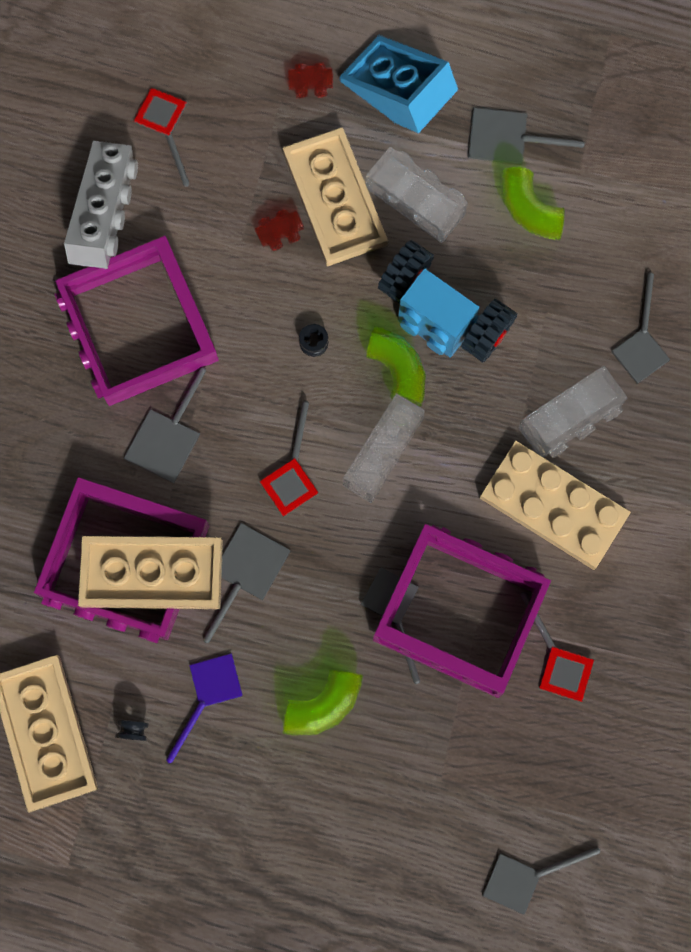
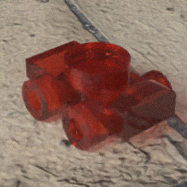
[288,63,333,98]
[255,209,304,251]

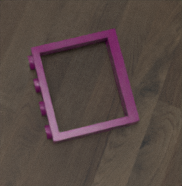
[55,236,219,406]
[34,477,209,643]
[373,524,551,698]

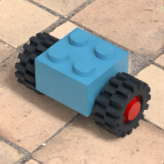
[378,240,518,363]

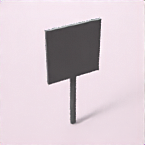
[468,108,585,164]
[124,367,206,483]
[203,523,291,643]

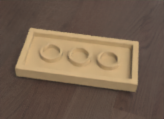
[283,127,388,266]
[480,441,631,570]
[78,536,223,609]
[0,655,98,812]

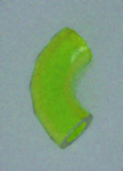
[501,167,565,240]
[367,326,426,407]
[283,670,363,736]

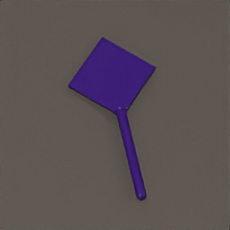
[166,654,243,763]

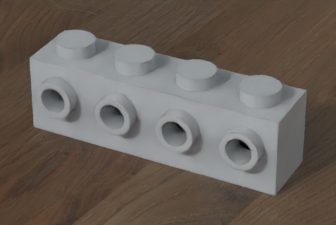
[64,141,138,269]

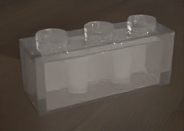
[366,146,468,243]
[518,366,628,458]
[343,393,425,503]

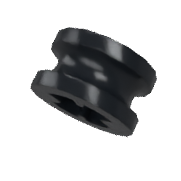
[299,324,329,357]
[115,720,149,741]

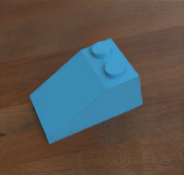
[339,35,458,133]

